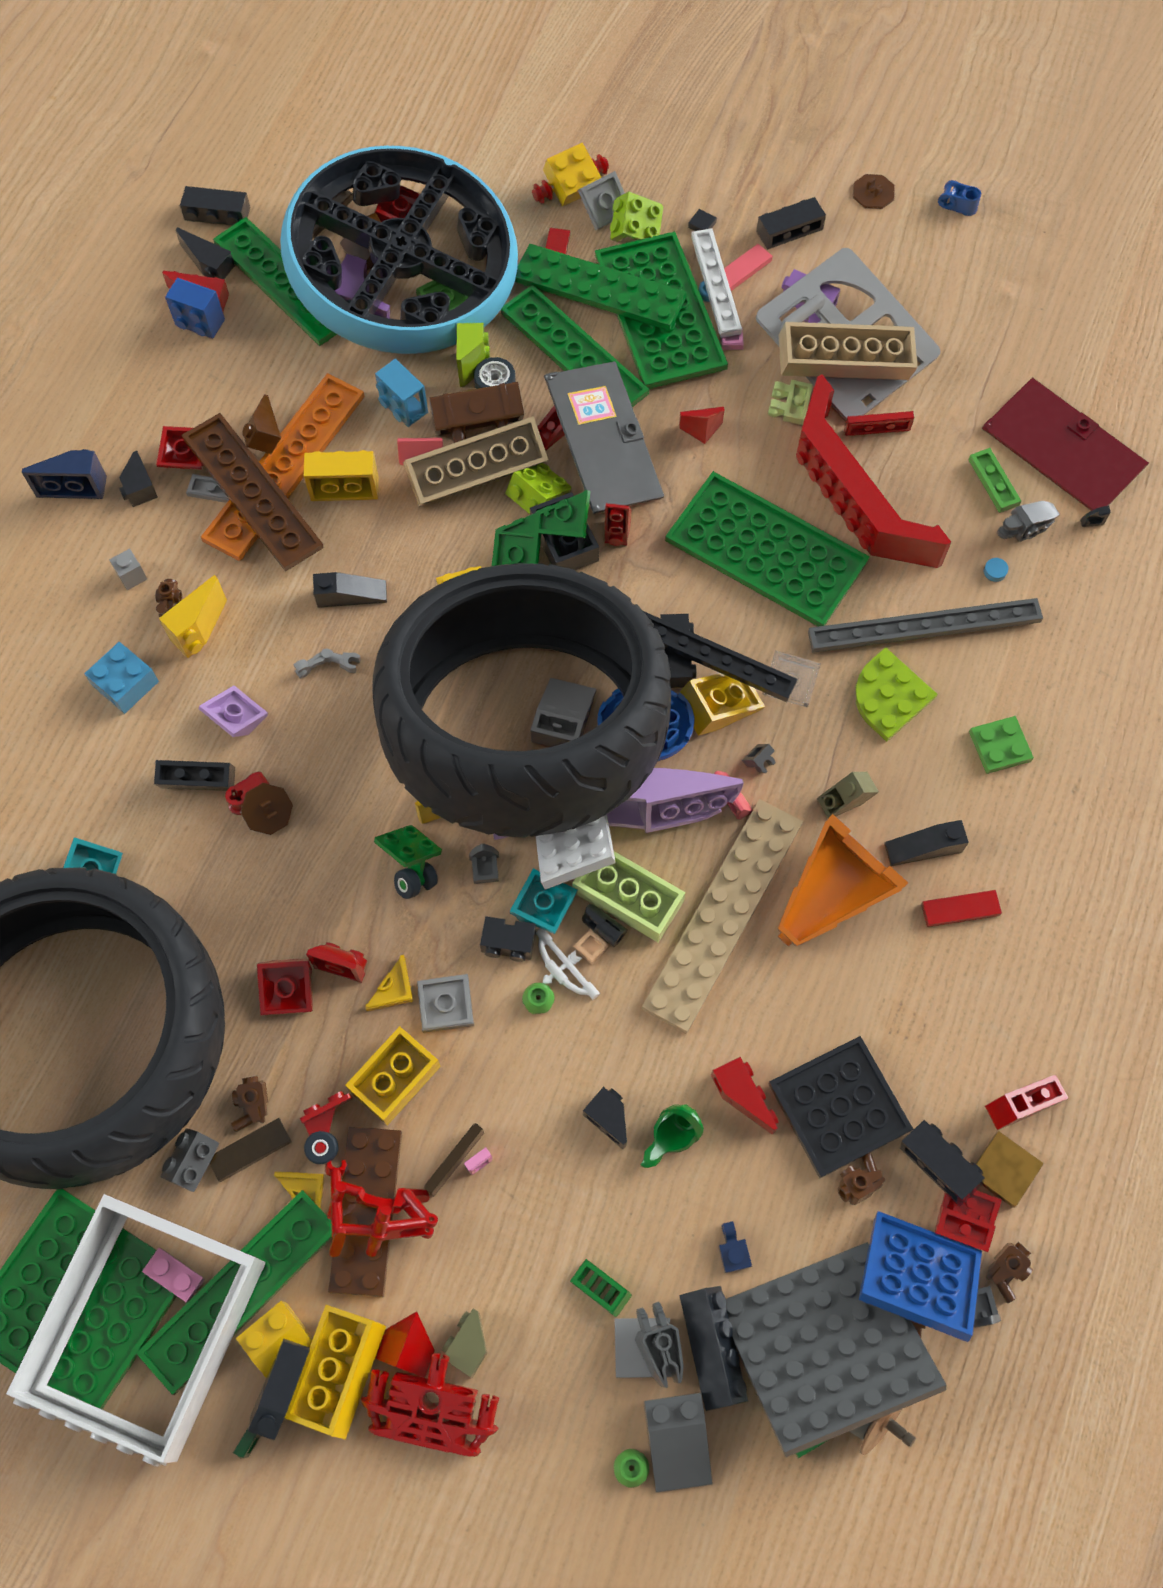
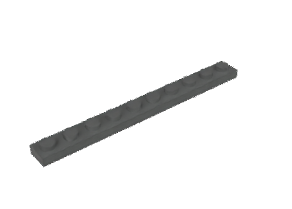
[808,598,1043,653]

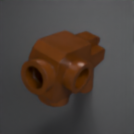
[155,579,182,617]
[231,1076,268,1132]
[838,1152,885,1205]
[986,1242,1033,1303]

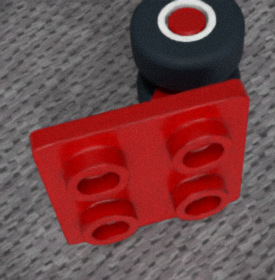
[300,1091,353,1164]

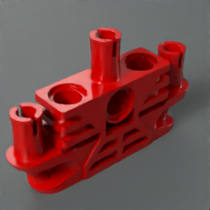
[361,1353,499,1457]

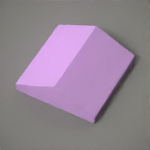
[199,686,268,737]

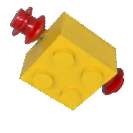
[532,142,609,207]

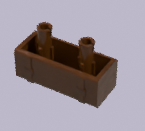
[429,382,524,443]

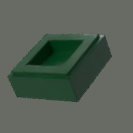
[233,1428,261,1458]

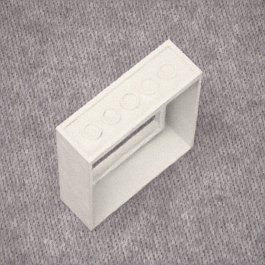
[6,1194,266,1467]

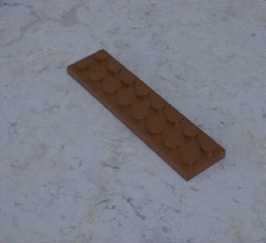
[182,413,324,572]

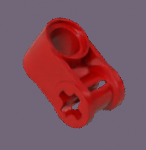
[225,771,270,815]

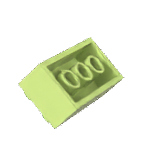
[572,851,686,943]

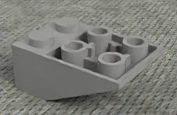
[530,678,596,747]

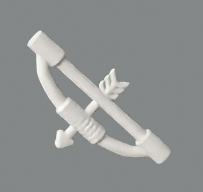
[536,928,600,1000]

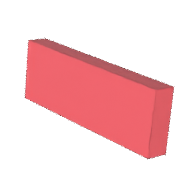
[724,244,773,291]

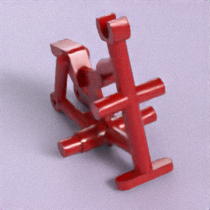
[324,1160,438,1257]

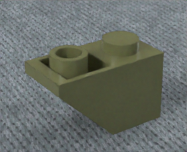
[817,772,879,819]
[442,1308,487,1378]

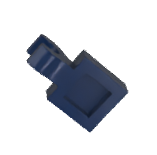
[718,1221,752,1273]

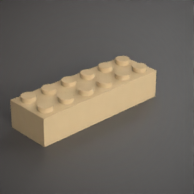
[779,322,918,380]
[403,416,548,506]

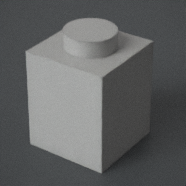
[109,549,147,590]

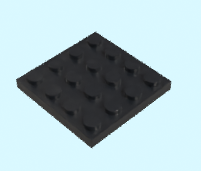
[768,1036,914,1179]

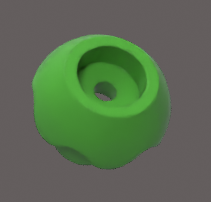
[522,983,555,1014]
[614,1449,649,1488]

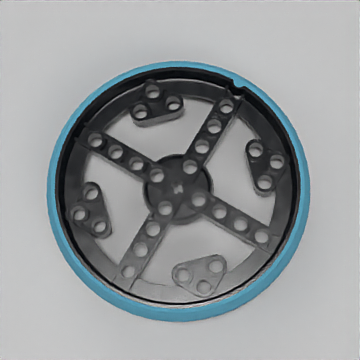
[280,146,518,354]

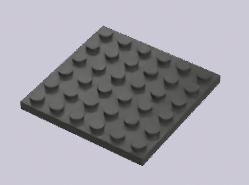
[726,1242,947,1458]

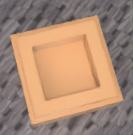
[573,928,609,965]

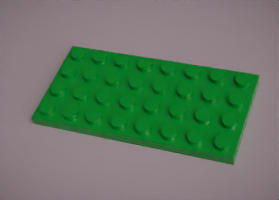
[595,231,728,389]
[665,471,870,627]

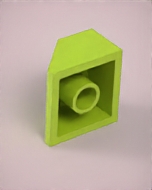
[457,323,490,387]

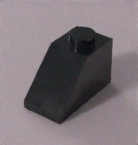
[119,451,158,507]
[583,1086,627,1149]

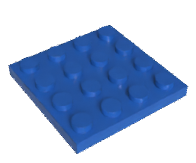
[859,1211,982,1343]

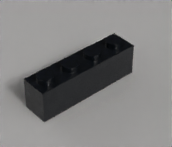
[679,1286,748,1411]

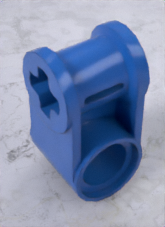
[938,180,981,216]

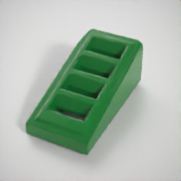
[570,1259,632,1317]

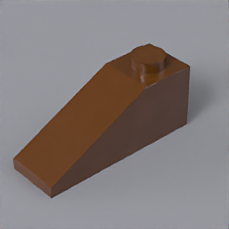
[242,394,281,454]

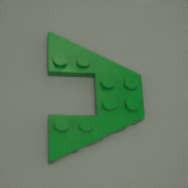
[491,490,591,566]

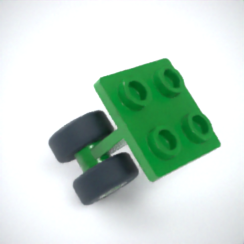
[374,825,442,899]

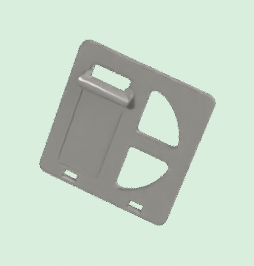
[756,248,940,421]

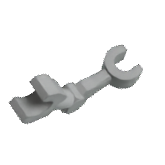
[293,649,360,679]

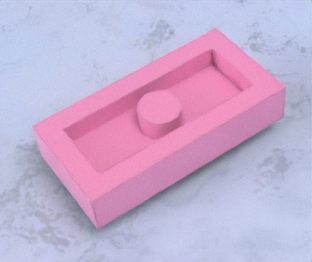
[142,1248,205,1303]

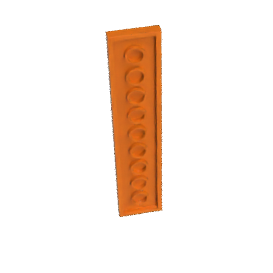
[201,373,365,561]

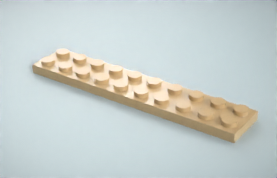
[642,799,803,1034]

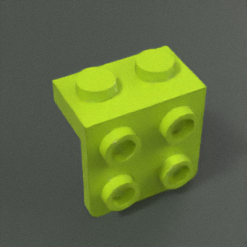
[610,192,663,242]
[505,463,572,514]

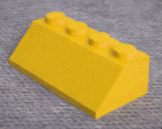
[285,1304,386,1440]

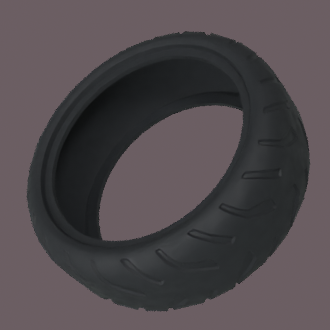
[372,563,671,838]
[0,868,225,1189]

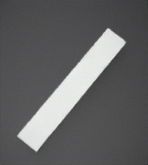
[691,228,742,338]

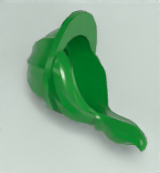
[641,1104,704,1168]

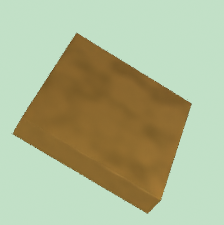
[976,1131,1044,1208]

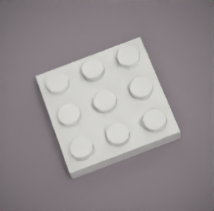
[536,814,616,889]

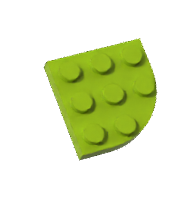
[855,647,938,742]

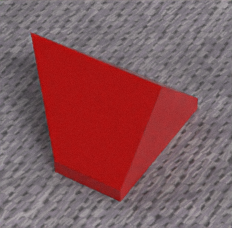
[679,406,725,444]
[375,1311,435,1378]

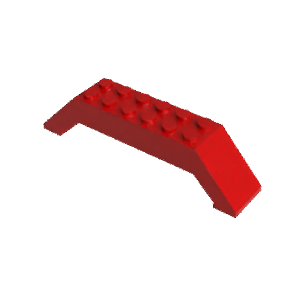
[796,374,951,568]

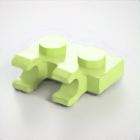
[768,380,813,425]

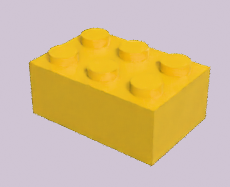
[304,450,379,501]
[345,1026,441,1126]

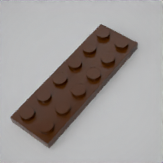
[328,1127,402,1297]

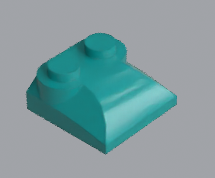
[63,837,123,874]
[510,868,578,934]

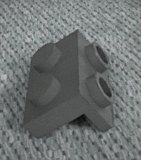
[160,1128,219,1192]

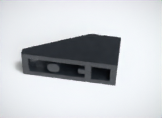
[175,227,235,279]
[313,572,387,608]
[884,820,969,866]
[248,1338,310,1441]

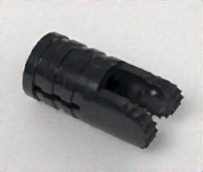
[582,904,628,947]

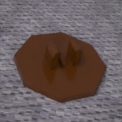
[853,174,895,209]
[240,783,293,835]

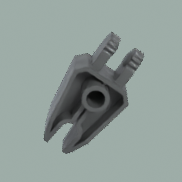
[997,501,1060,542]
[635,1302,684,1388]

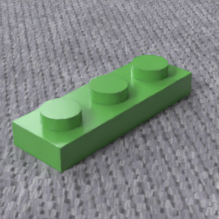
[968,448,1021,513]

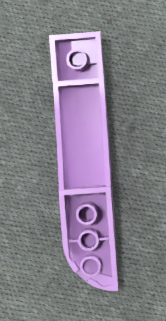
[493,768,743,840]

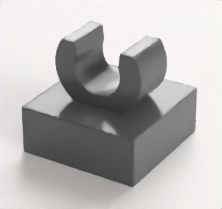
[742,744,776,773]

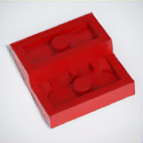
[935,1191,1002,1252]

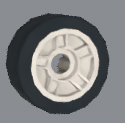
[474,357,516,389]

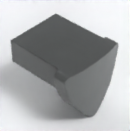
[469,844,499,884]
[973,1286,1001,1328]

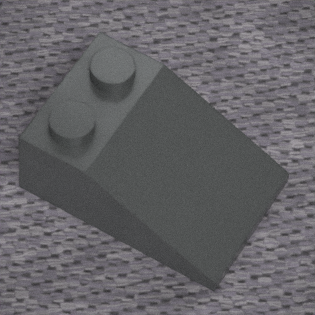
[643,1393,713,1492]

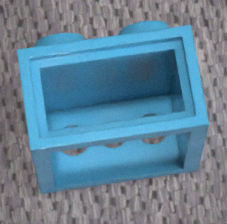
[375,358,428,427]
[84,642,159,714]

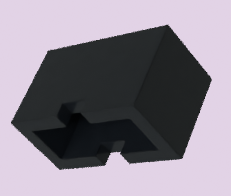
[480,916,536,962]

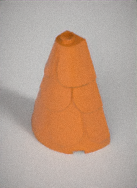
[777,814,908,947]

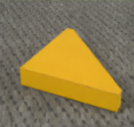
[365,955,413,1011]
[274,1171,324,1209]

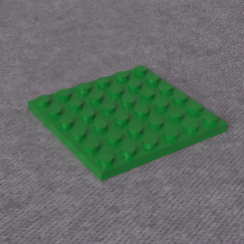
[0,1189,177,1410]

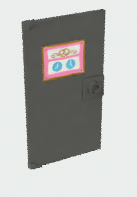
[544,361,664,514]

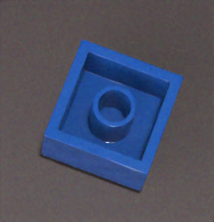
[165,278,225,339]

